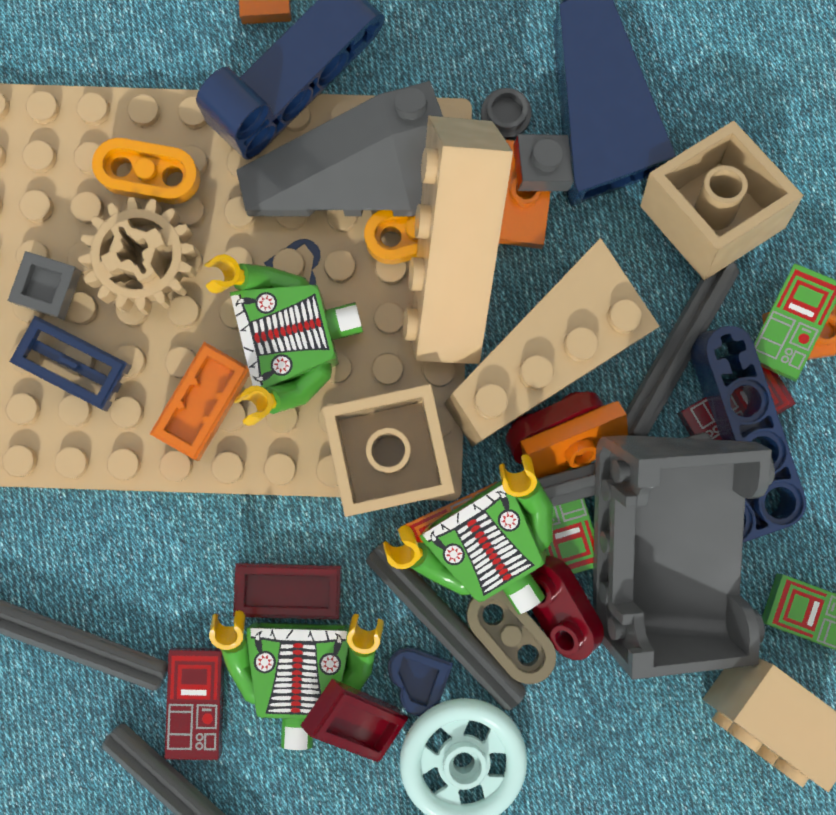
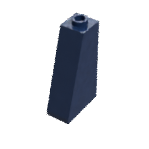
[553,0,676,206]

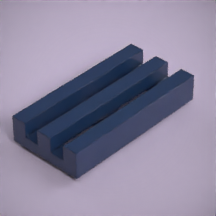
[9,316,132,411]

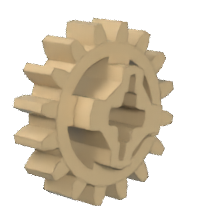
[78,197,199,315]

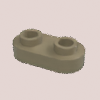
[466,590,556,684]

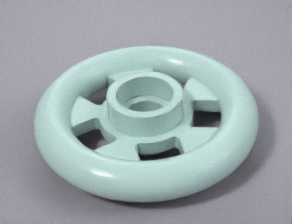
[400,698,527,815]

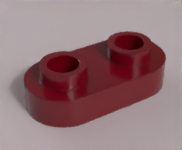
[505,391,605,465]
[530,556,604,660]

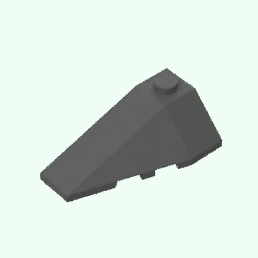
[236,81,443,216]

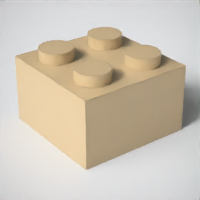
[640,121,804,281]
[322,384,455,517]
[702,658,836,792]

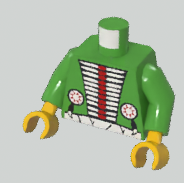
[204,254,363,426]
[383,454,553,614]
[209,610,384,750]

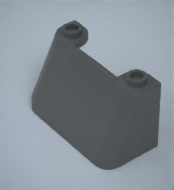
[592,435,775,680]

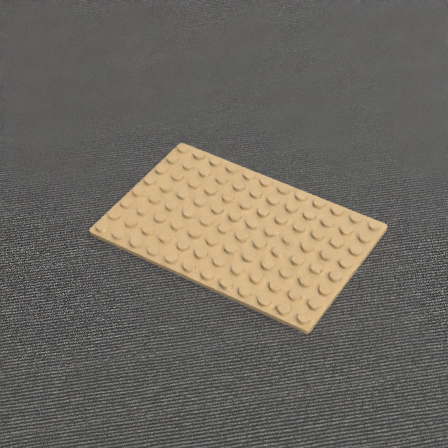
[0,83,472,501]

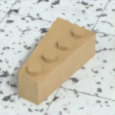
[403,116,513,364]
[444,238,660,447]

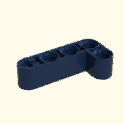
[196,0,385,160]
[691,326,806,543]

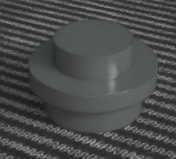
[481,88,532,140]

